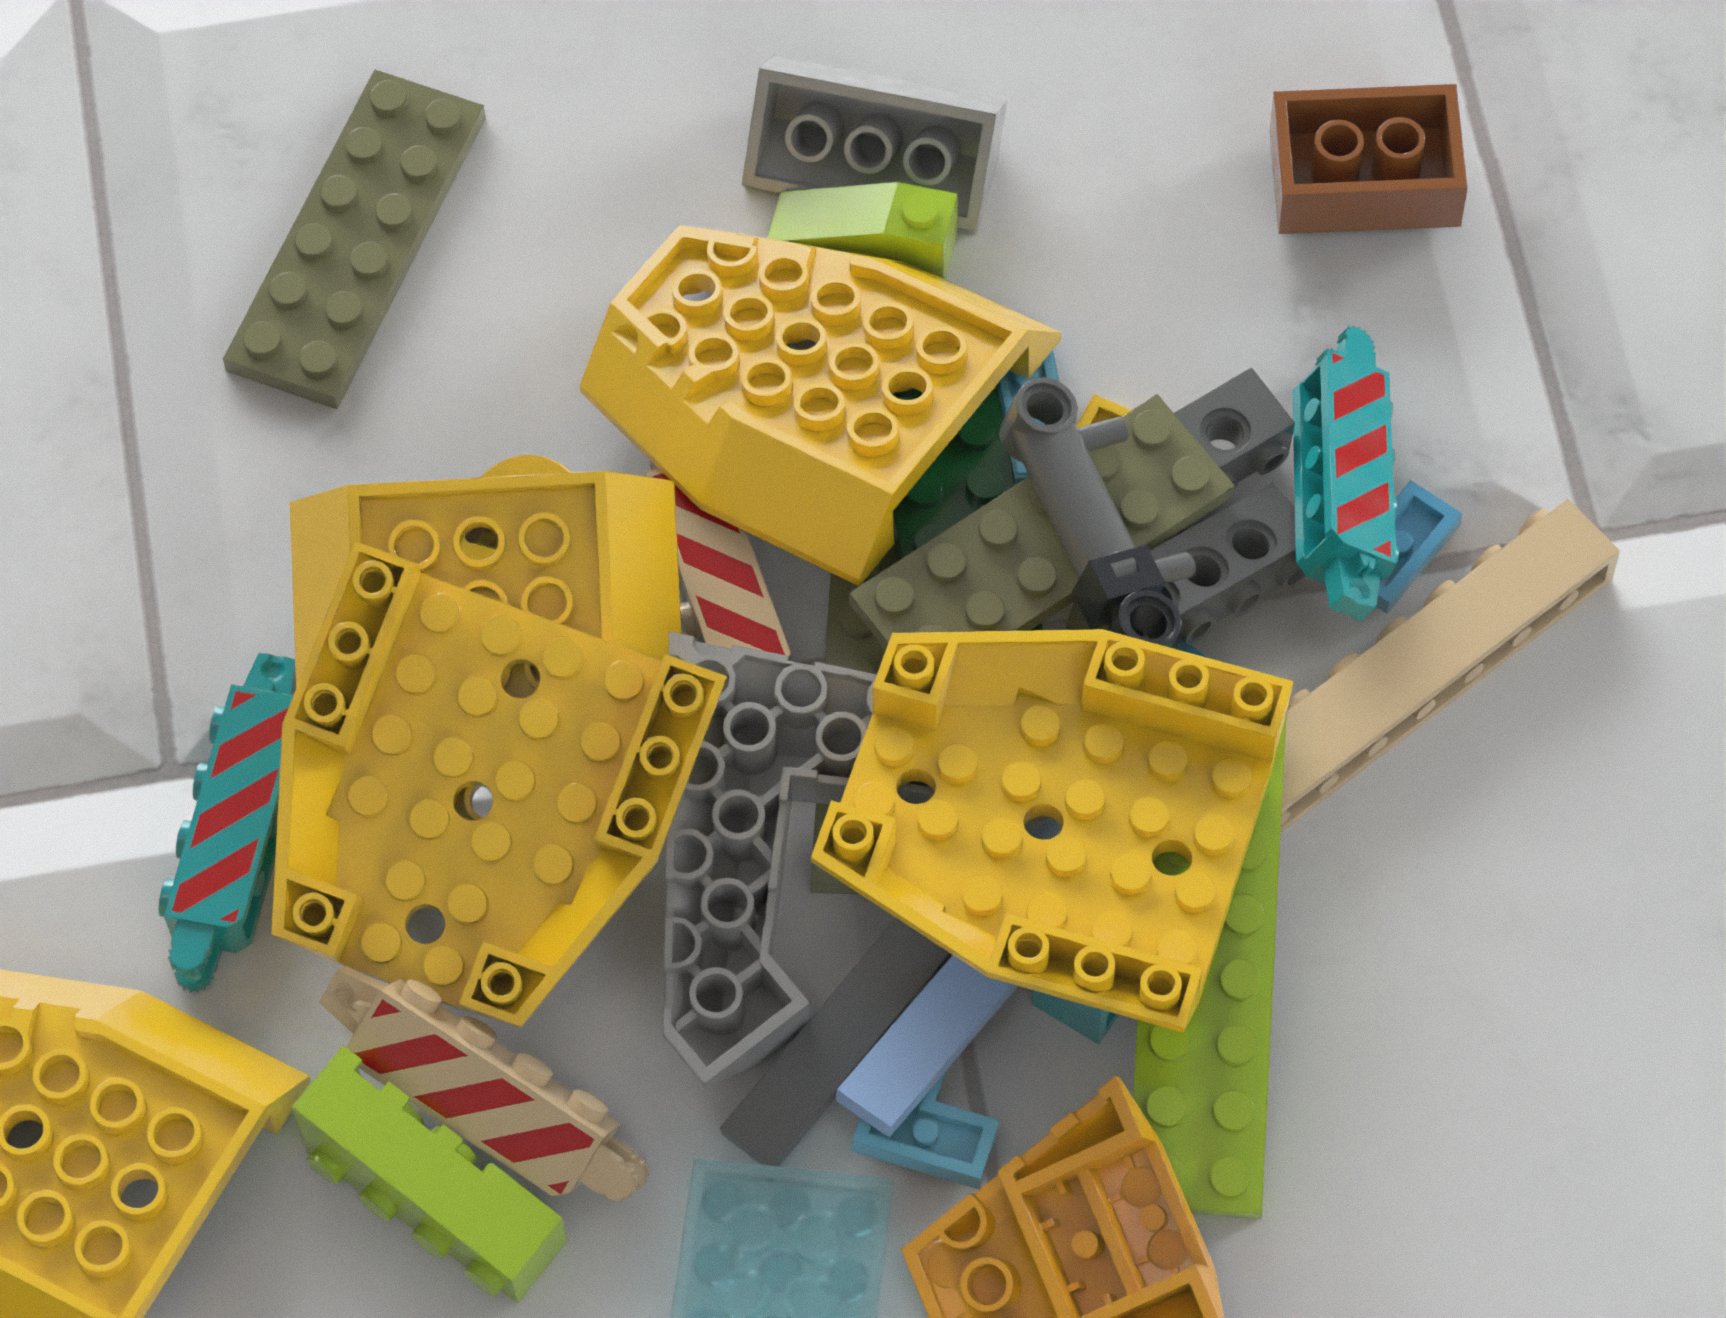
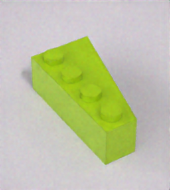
[292,1045,567,1303]

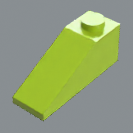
[767,182,958,279]

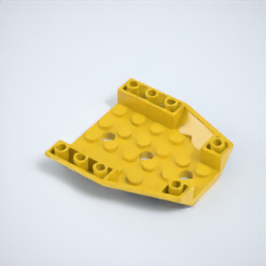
[579,225,1061,586]
[289,471,682,820]
[271,541,727,1028]
[811,629,1294,1033]
[0,970,311,1318]

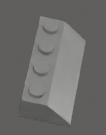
[741,55,1008,232]

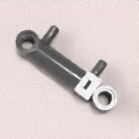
[999,377,1196,648]

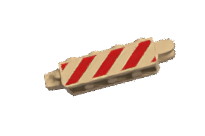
[645,461,791,661]
[319,966,650,1202]

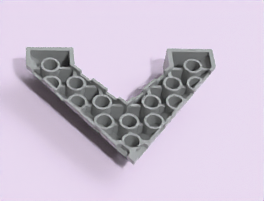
[663,631,1062,1087]

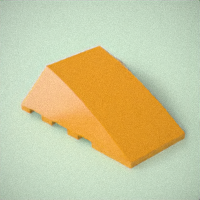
[901,1075,1224,1318]

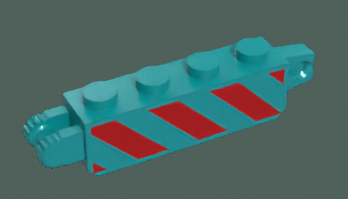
[1292,325,1399,621]
[158,653,296,993]

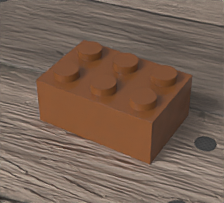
[1269,84,1468,234]

